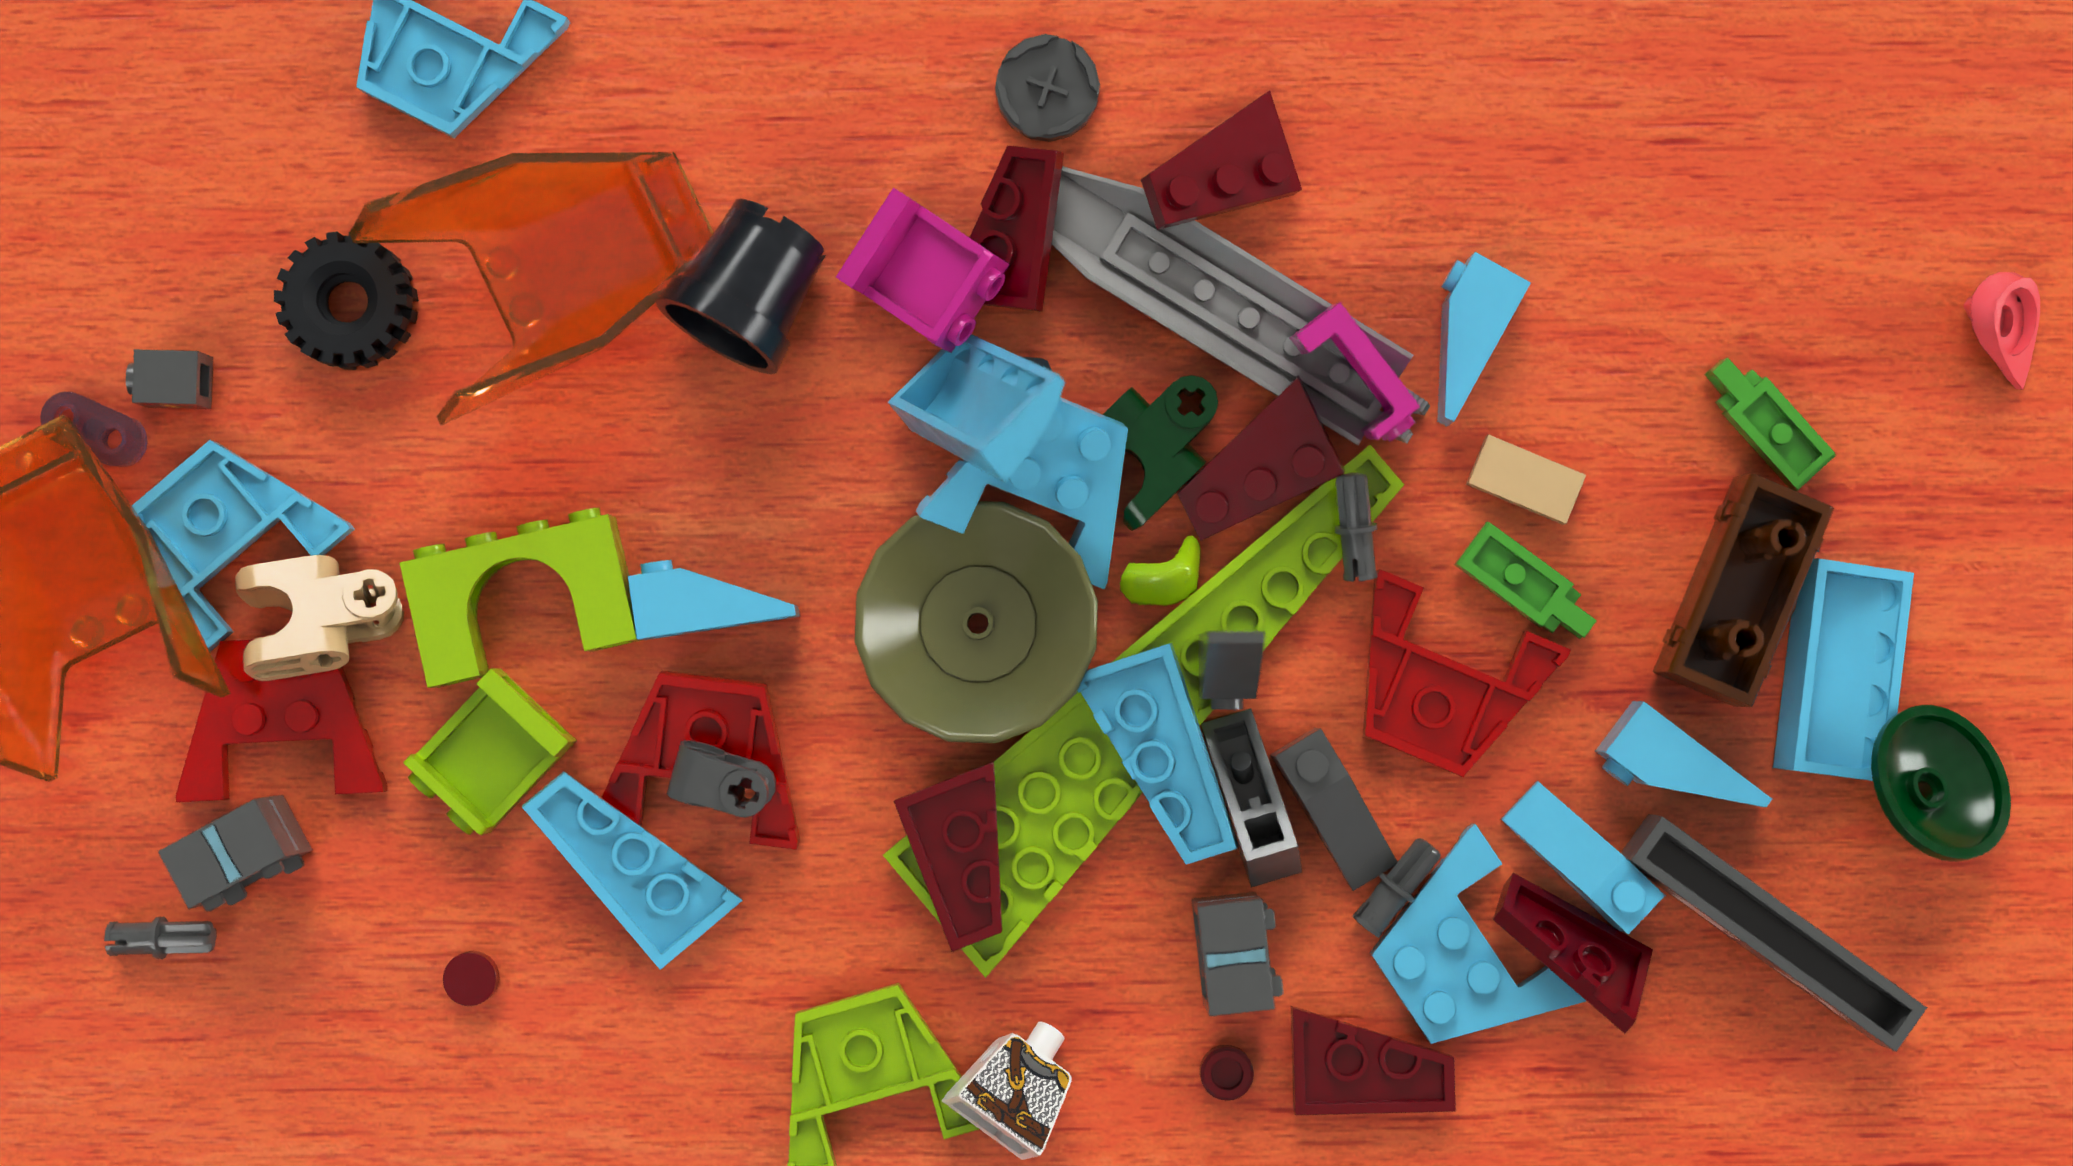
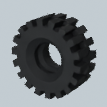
[274,232,418,370]

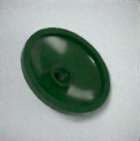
[1871,705,2011,862]

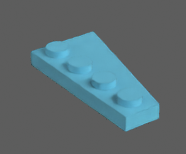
[1078,643,1239,865]
[522,771,743,970]

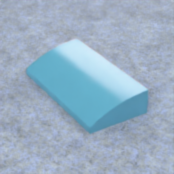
[888,334,1065,482]
[1773,558,1914,781]

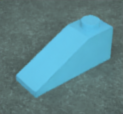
[1437,252,1531,427]
[628,560,800,640]
[1595,701,1772,807]
[1501,781,1665,934]

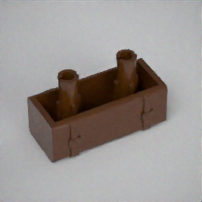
[1653,473,1834,707]

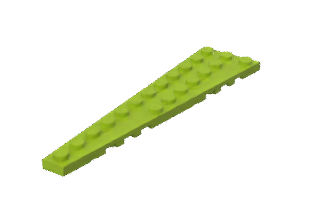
[883,445,1404,978]

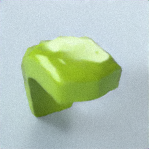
[1120,535,1201,606]

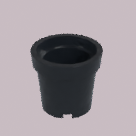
[656,199,826,374]

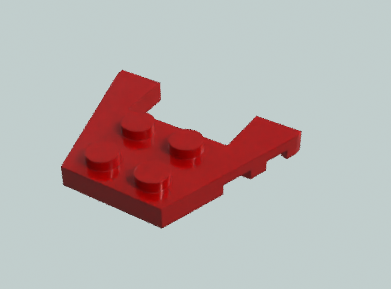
[1363,569,1571,777]
[176,639,387,802]
[601,671,800,850]

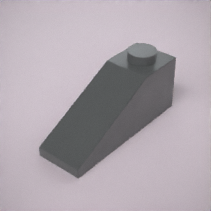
[1199,632,1265,709]
[1201,708,1302,887]
[1270,728,1397,891]

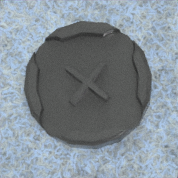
[995,34,1100,142]

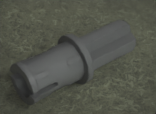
[1335,473,1378,581]
[1352,838,1441,938]
[104,917,217,959]

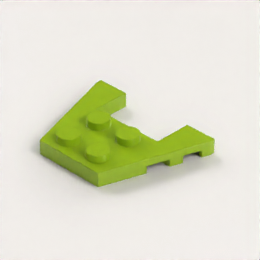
[788,983,979,1166]

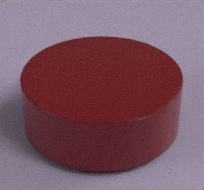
[443,951,499,1006]
[1200,1045,1254,1101]

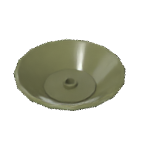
[855,501,1098,743]

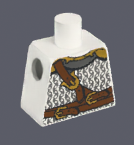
[942,1022,1072,1160]

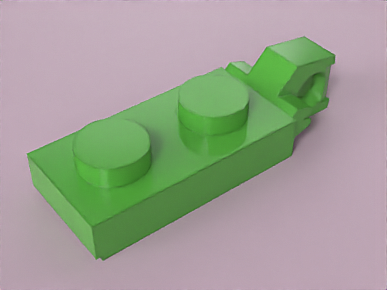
[1704,358,1836,491]
[1454,521,1597,639]

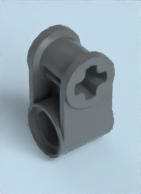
[667,740,776,817]

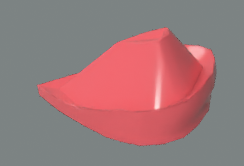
[1964,272,2040,390]

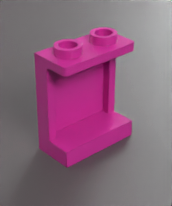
[836,187,1009,353]
[1290,302,1420,442]

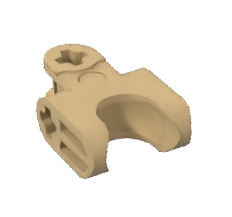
[235,555,404,681]

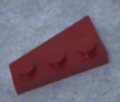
[1141,90,1302,230]
[969,146,1064,312]
[1177,375,1345,541]
[894,761,1002,952]
[1493,873,1653,1034]
[1291,1006,1456,1115]

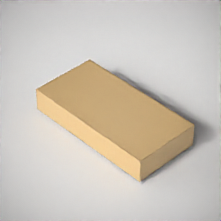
[1466,434,1586,525]

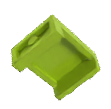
[403,668,577,835]

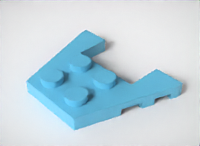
[356,0,571,138]
[916,397,1128,589]
[128,440,355,663]
[1370,823,1586,1044]

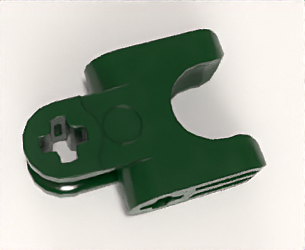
[1103,375,1218,531]

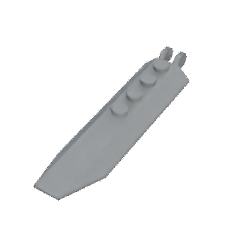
[1052,166,1430,445]

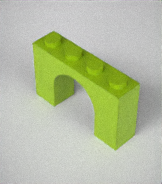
[400,508,641,688]

